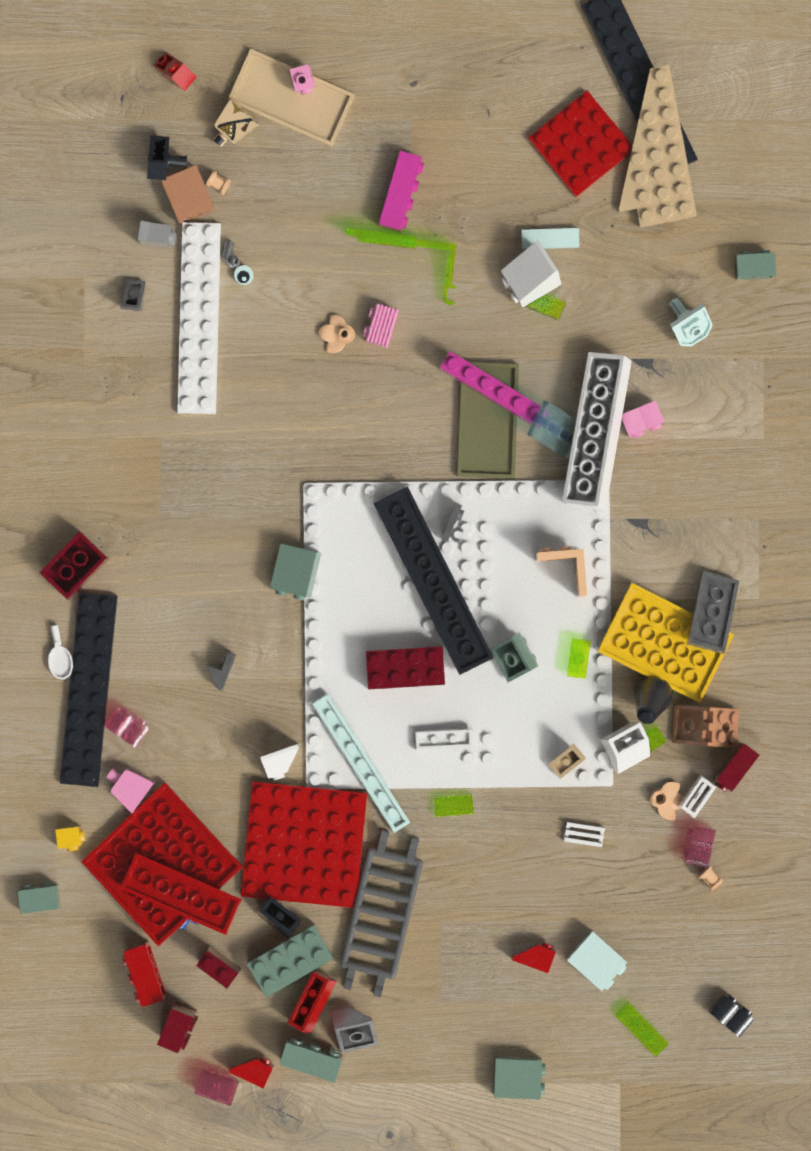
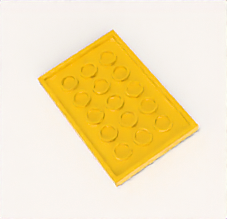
[597,583,734,703]

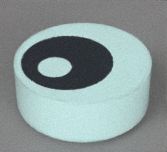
[234,265,254,285]

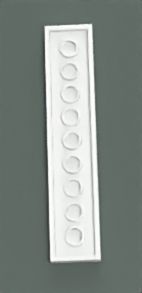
[177,222,221,414]

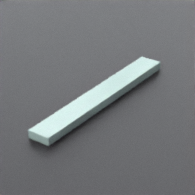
[312,693,410,833]

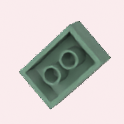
[279,1036,343,1083]

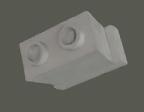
[138,221,177,250]

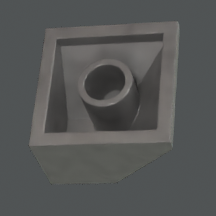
[332,1007,379,1053]

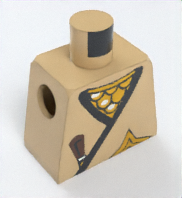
[213,99,260,147]

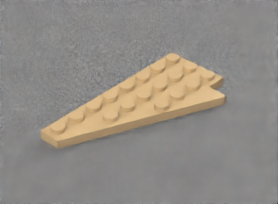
[619,65,697,228]

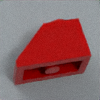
[511,942,556,973]
[229,1056,274,1089]

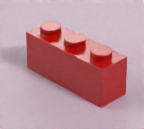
[288,971,337,1033]

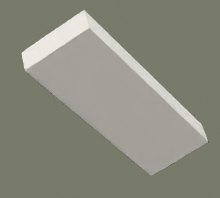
[415,728,474,750]

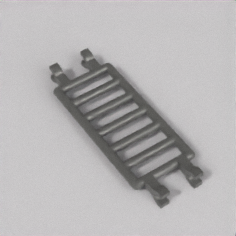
[340,830,423,998]

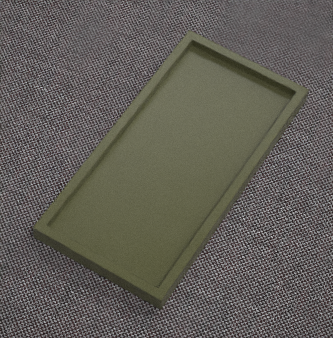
[457,362,519,479]

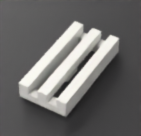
[678,775,716,818]
[564,822,605,847]

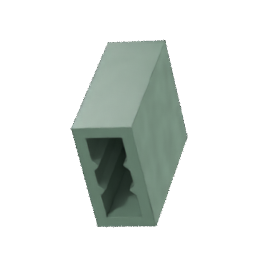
[270,543,321,600]
[494,1056,546,1100]

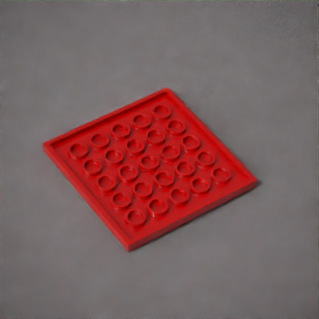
[241,781,367,908]
[81,782,244,947]

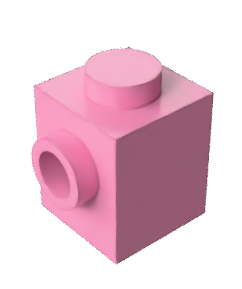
[290,65,316,95]

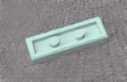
[521,228,579,250]

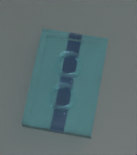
[527,400,576,458]

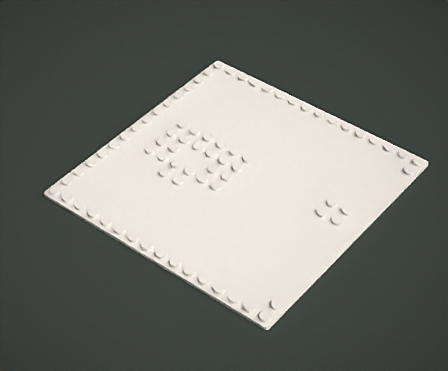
[303,480,613,789]

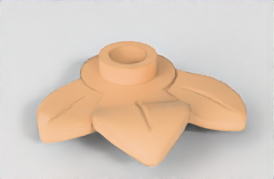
[317,315,355,353]
[650,782,688,820]

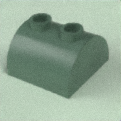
[490,632,538,682]

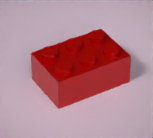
[122,941,167,1007]

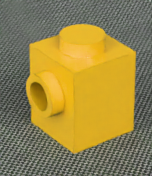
[55,826,85,851]

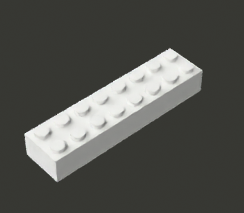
[562,352,632,511]

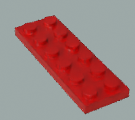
[120,853,242,935]

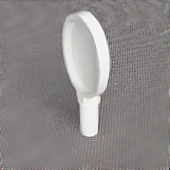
[48,625,73,679]

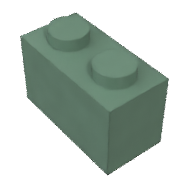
[735,250,776,280]
[18,882,61,914]

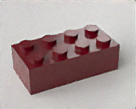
[366,646,445,690]

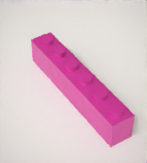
[440,351,549,429]

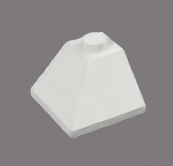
[260,744,299,781]

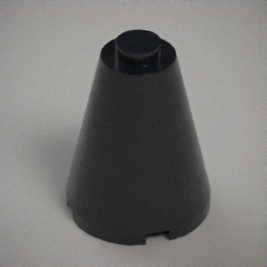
[634,676,673,724]

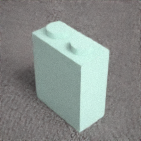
[566,930,627,991]

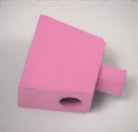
[106,769,155,813]

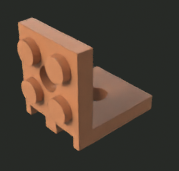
[672,705,739,748]

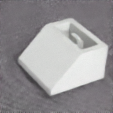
[600,722,650,774]

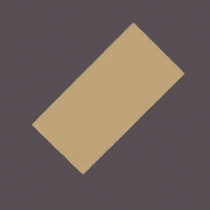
[227,48,355,147]

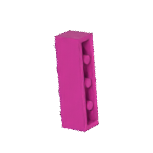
[379,151,425,233]

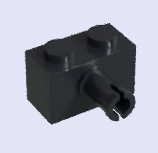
[147,135,187,180]

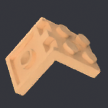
[535,546,587,597]

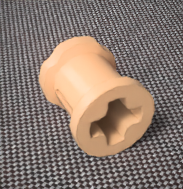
[206,171,231,195]
[698,865,723,891]

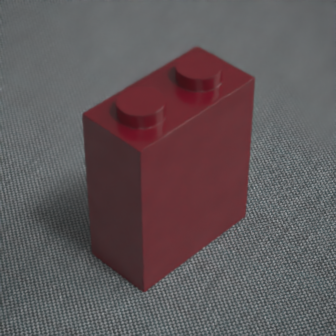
[713,742,760,792]
[196,946,241,989]

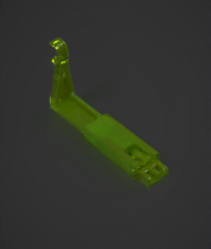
[345,228,457,305]

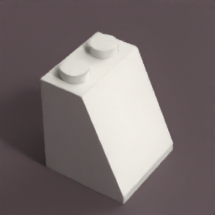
[501,240,561,308]

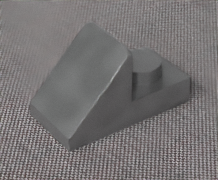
[121,279,146,311]
[207,652,236,691]

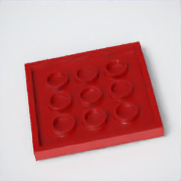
[528,90,633,198]

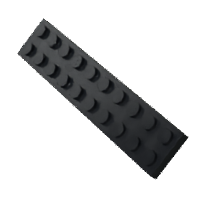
[581,0,698,165]
[373,486,494,675]
[60,592,118,787]

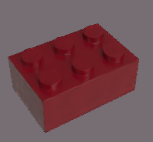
[39,531,109,600]
[157,1002,199,1053]

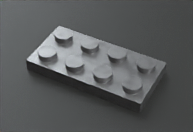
[687,571,739,654]

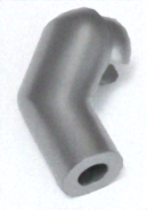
[222,240,240,268]

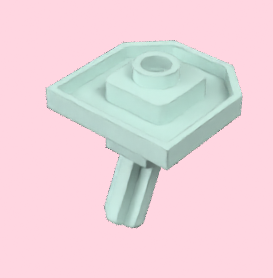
[669,298,713,346]

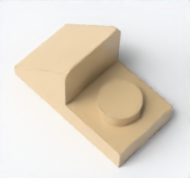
[548,744,586,779]

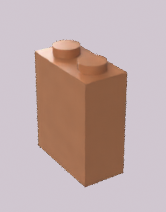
[161,164,215,224]

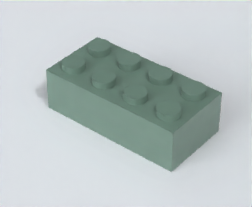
[247,923,334,998]

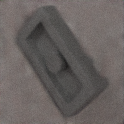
[442,503,464,542]

